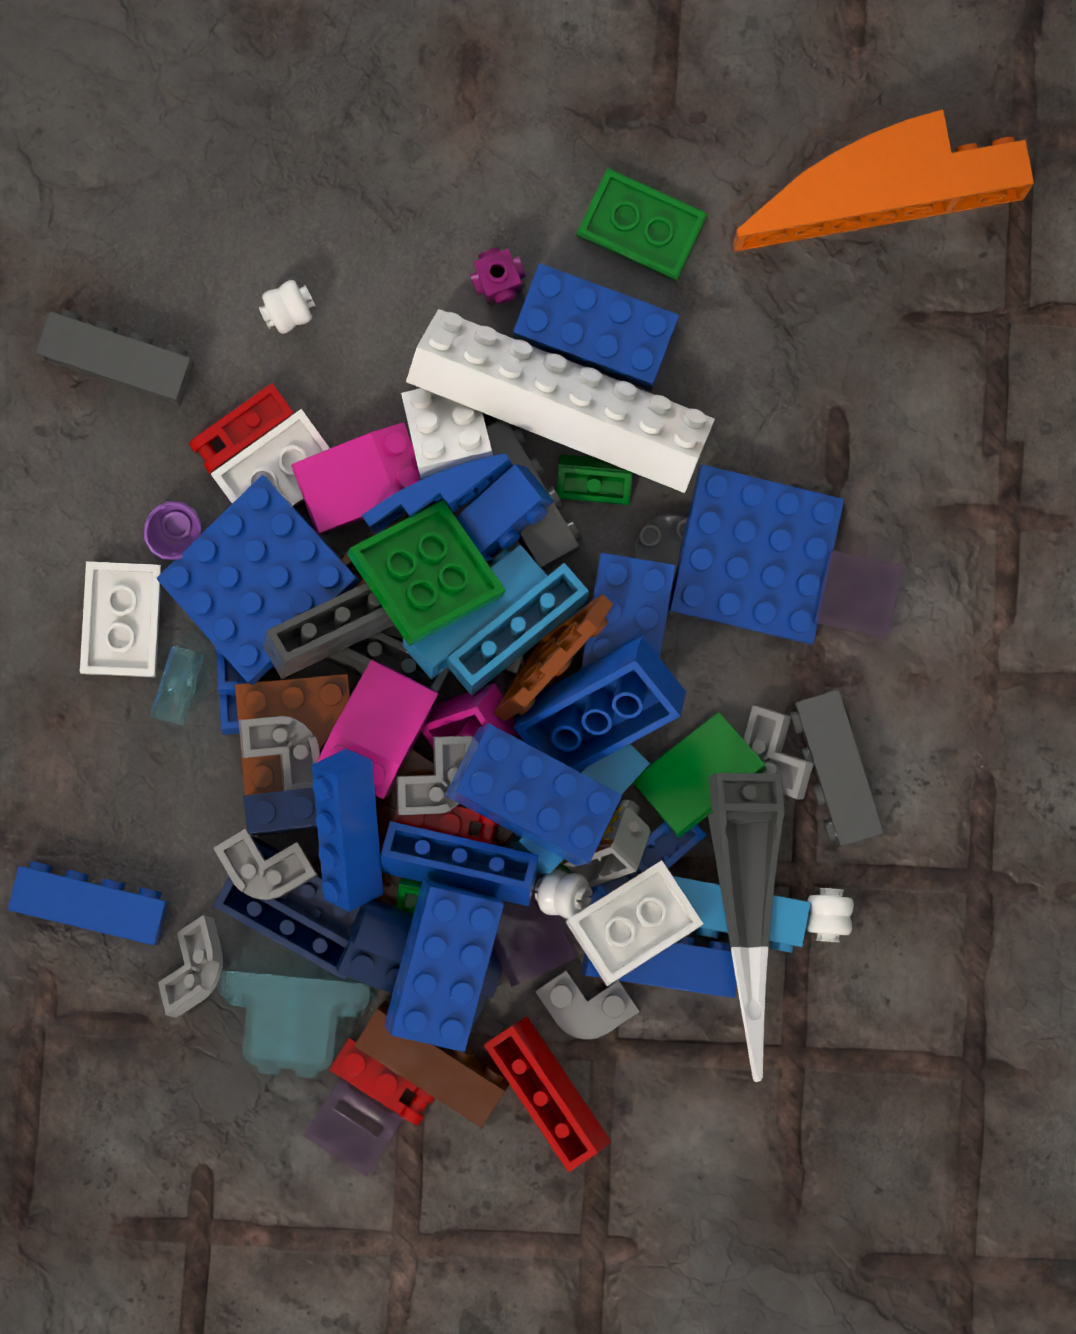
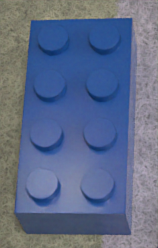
[513,263,679,391]
[581,553,675,669]
[514,636,686,772]
[445,724,622,866]
[384,879,504,1052]

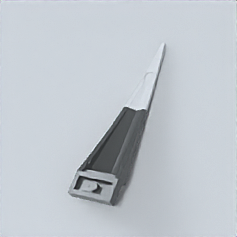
[708,773,785,1082]

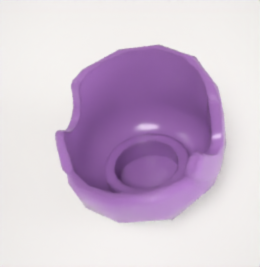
[144,501,202,560]

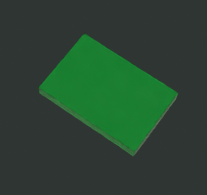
[576,168,708,282]
[632,712,767,838]

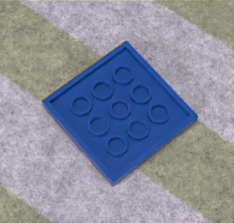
[668,464,844,645]
[156,474,361,685]

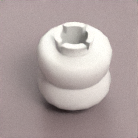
[259,280,316,334]
[535,869,593,919]
[806,888,854,942]

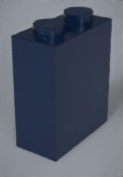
[243,787,318,836]

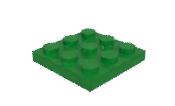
[347,500,506,646]

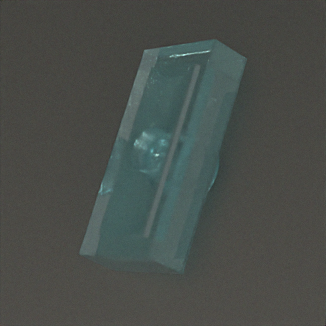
[150,646,205,726]

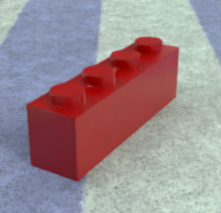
[484,1016,611,1173]

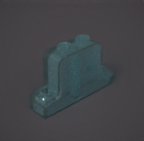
[218,970,373,1078]

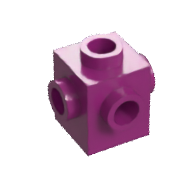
[470,247,526,304]

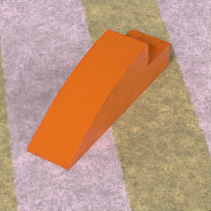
[733,109,1034,252]

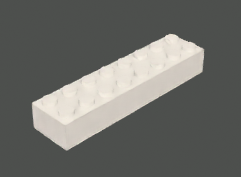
[406,309,715,493]

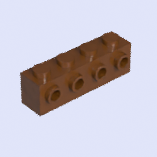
[354,1000,510,1128]

